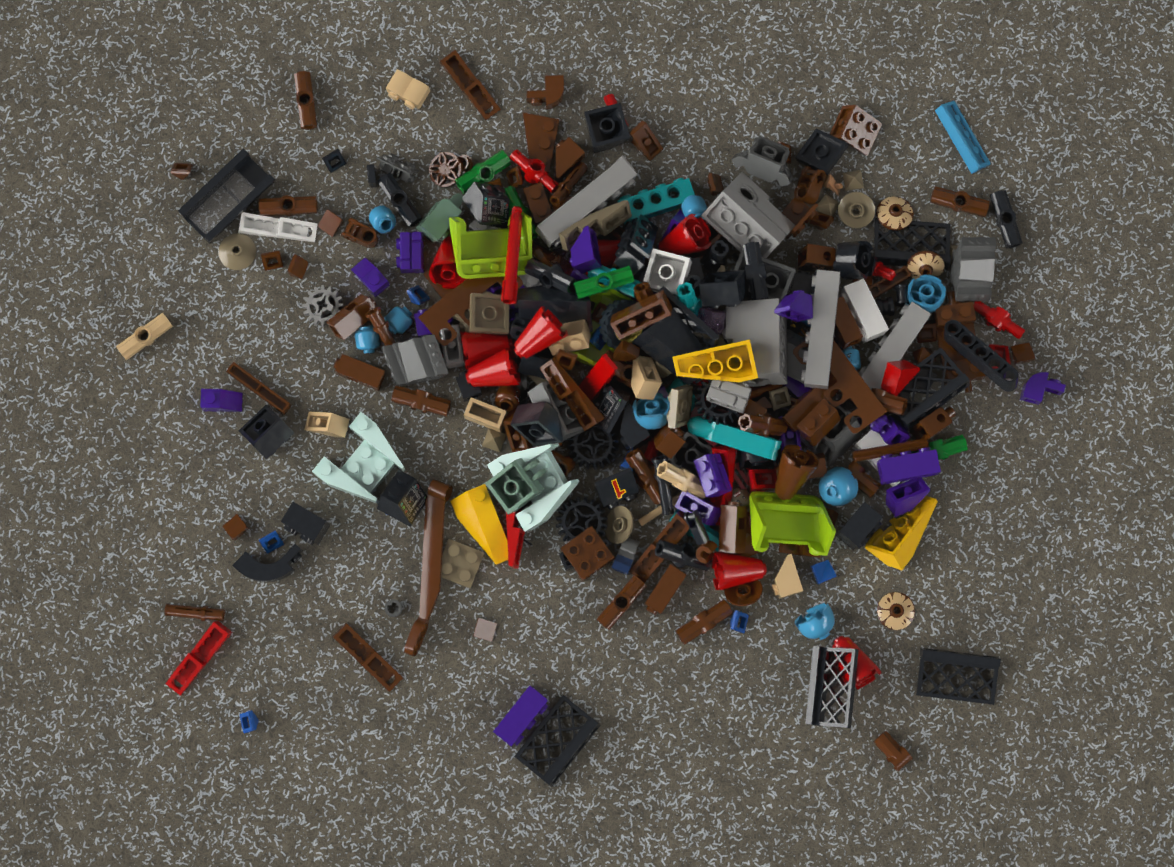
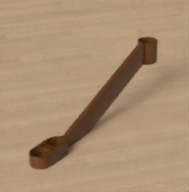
[404,479,453,657]

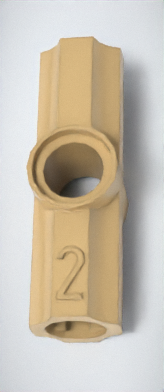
[116,313,173,360]
[657,461,706,499]

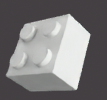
[643,248,692,298]

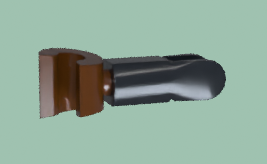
[684,510,718,563]

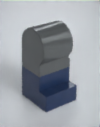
[611,537,640,575]

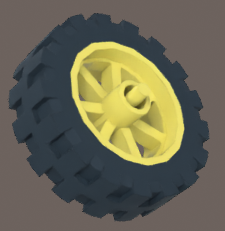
[599,299,650,349]

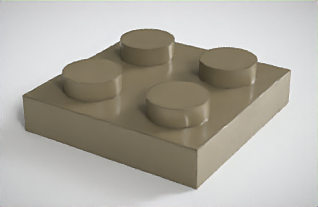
[469,293,509,334]
[667,384,693,429]
[441,539,485,589]

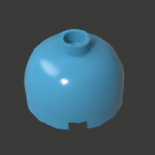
[907,274,946,313]
[632,393,670,430]
[818,467,858,506]
[795,603,835,640]

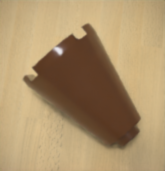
[775,445,819,500]

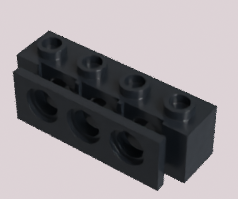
[614,214,658,276]

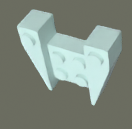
[312,412,405,504]
[487,443,580,532]

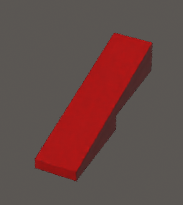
[579,353,618,402]
[710,444,736,526]
[506,507,525,569]
[165,621,233,696]

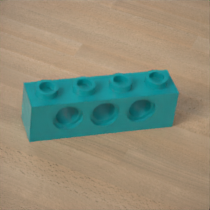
[617,178,695,226]

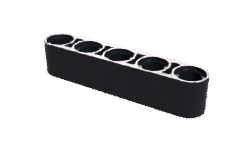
[944,320,1019,392]

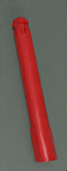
[501,206,523,304]

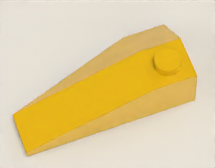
[673,339,758,382]
[450,484,508,565]
[864,496,938,570]

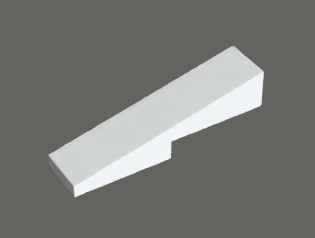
[238,212,317,242]

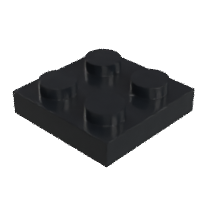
[795,128,848,176]

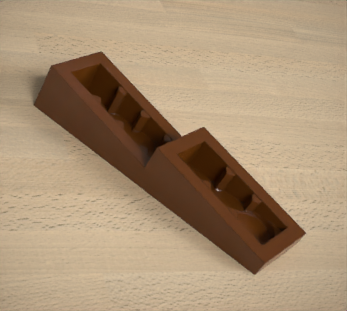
[439,50,501,120]
[540,358,605,431]
[629,510,690,583]
[332,623,403,692]

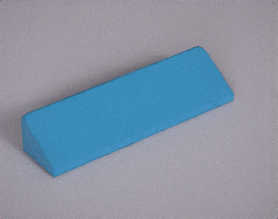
[935,101,991,174]

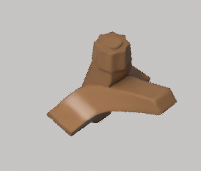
[817,173,843,196]

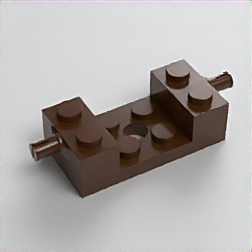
[932,291,986,393]

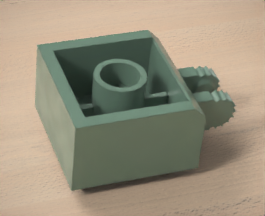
[415,193,463,243]
[485,458,547,515]

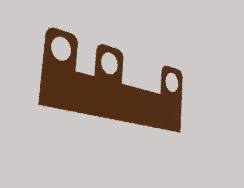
[418,275,523,346]
[793,340,887,434]

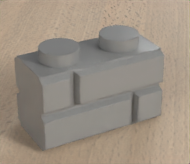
[440,325,465,369]
[706,380,751,413]

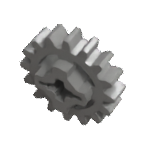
[302,285,344,327]

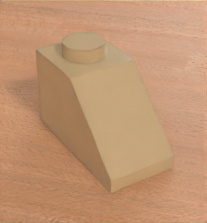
[631,356,662,400]
[304,412,350,438]
[772,554,803,599]

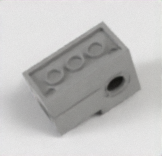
[701,172,795,258]
[723,298,787,387]

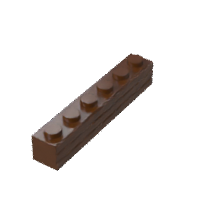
[868,265,912,299]
[226,362,292,415]

